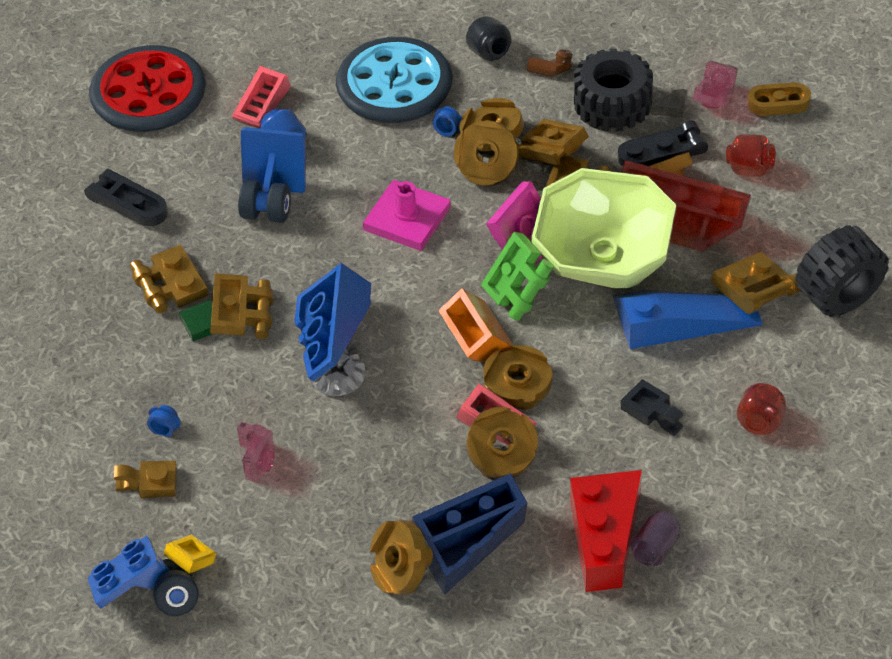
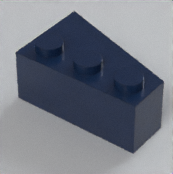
[412,473,528,595]

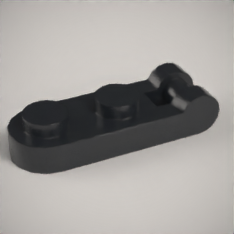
[618,120,708,171]
[84,169,168,226]

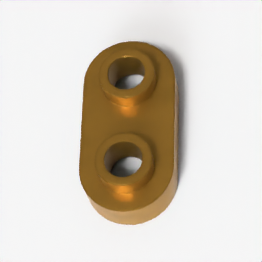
[747,82,811,116]

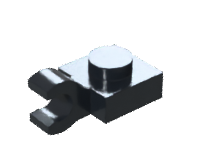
[620,379,683,436]

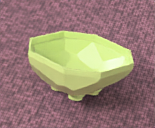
[532,168,676,288]

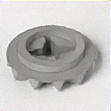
[311,349,365,396]

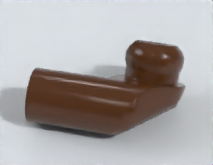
[527,49,573,77]

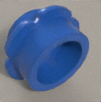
[433,106,463,137]
[147,405,181,437]

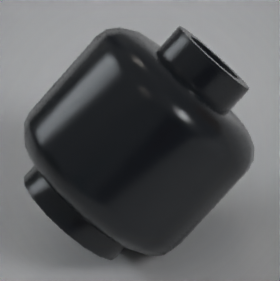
[466,16,511,61]

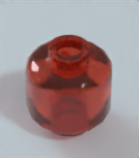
[725,134,776,177]
[736,383,786,435]

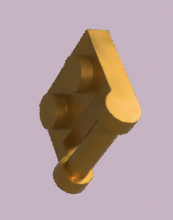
[710,251,801,314]

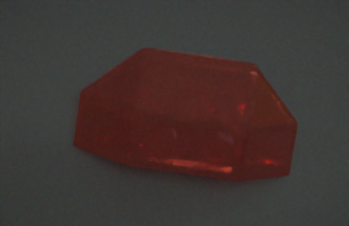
[621,160,751,252]

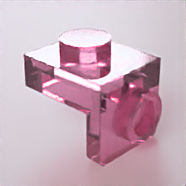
[693,61,738,109]
[237,422,275,483]

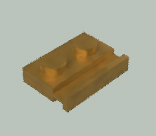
[518,119,589,165]

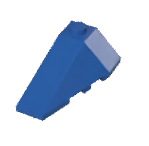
[294,263,372,381]
[613,290,762,349]

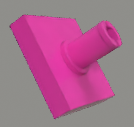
[363,180,451,251]
[486,181,542,265]

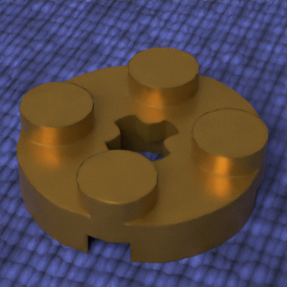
[459,98,524,151]
[453,121,519,185]
[483,345,553,410]
[466,407,538,479]
[370,520,433,594]

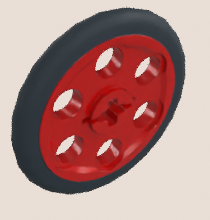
[89,45,206,132]

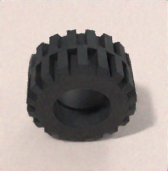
[574,49,653,131]
[795,225,889,317]

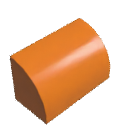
[438,288,514,362]

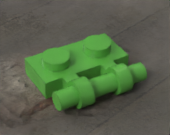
[481,232,554,321]

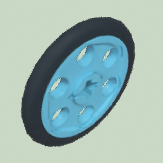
[336,37,453,123]

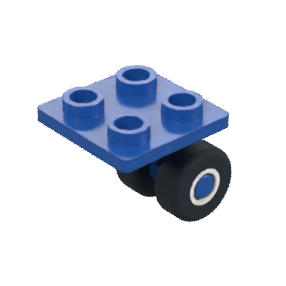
[238,127,306,223]
[87,536,199,616]

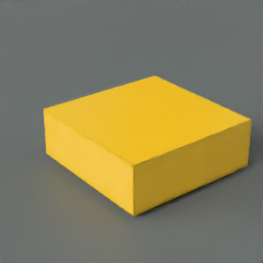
[163,534,217,574]

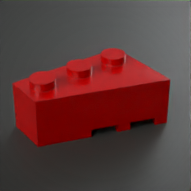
[570,470,642,592]

